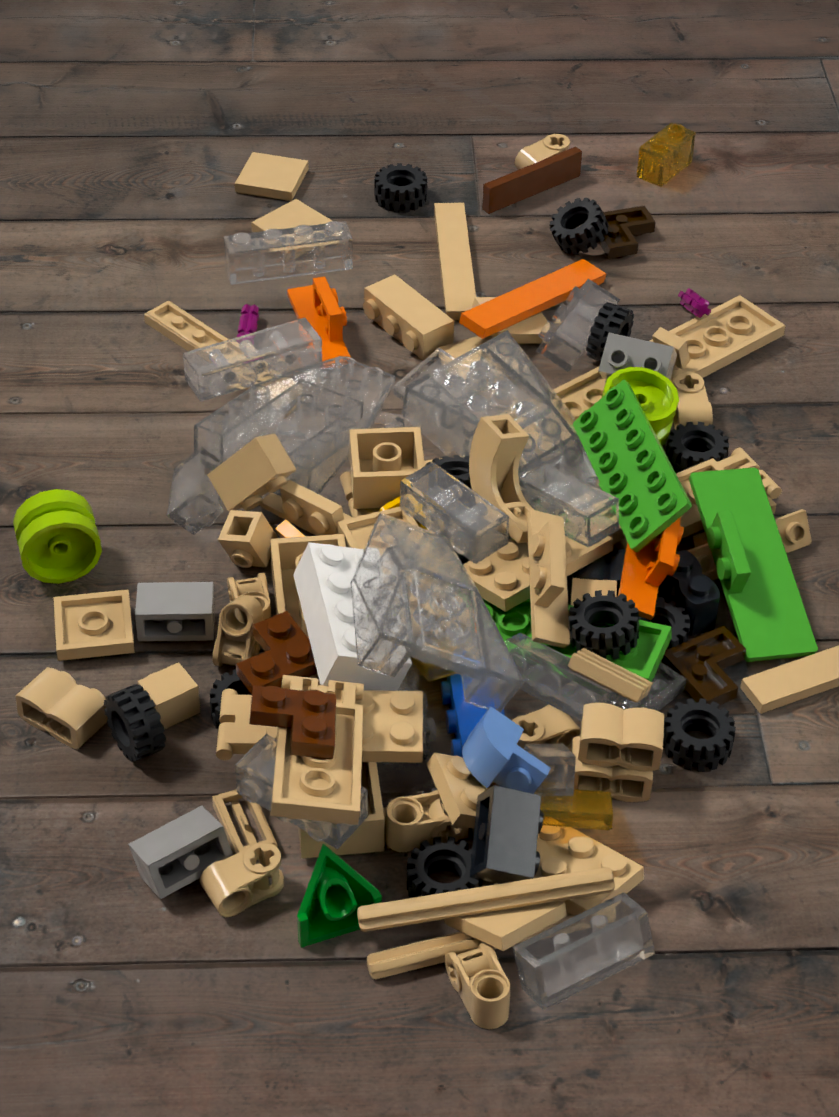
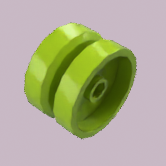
[602,367,679,446]
[13,489,102,584]

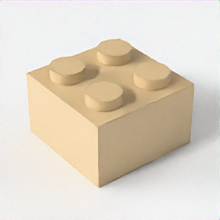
[349,427,426,509]

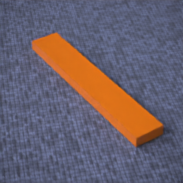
[459,259,606,339]

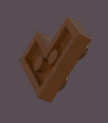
[236,611,317,695]
[249,686,336,759]

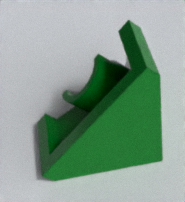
[297,844,382,948]

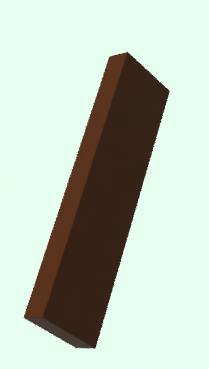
[482,147,582,214]

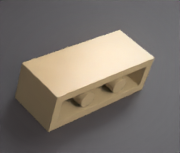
[363,274,454,360]

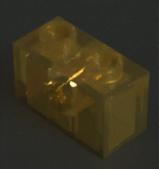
[636,123,696,187]

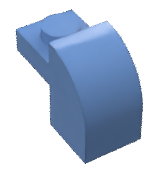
[462,706,551,794]

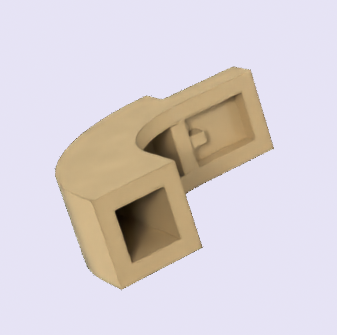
[469,414,534,543]

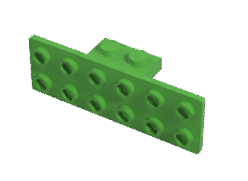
[573,380,692,552]
[689,467,818,662]

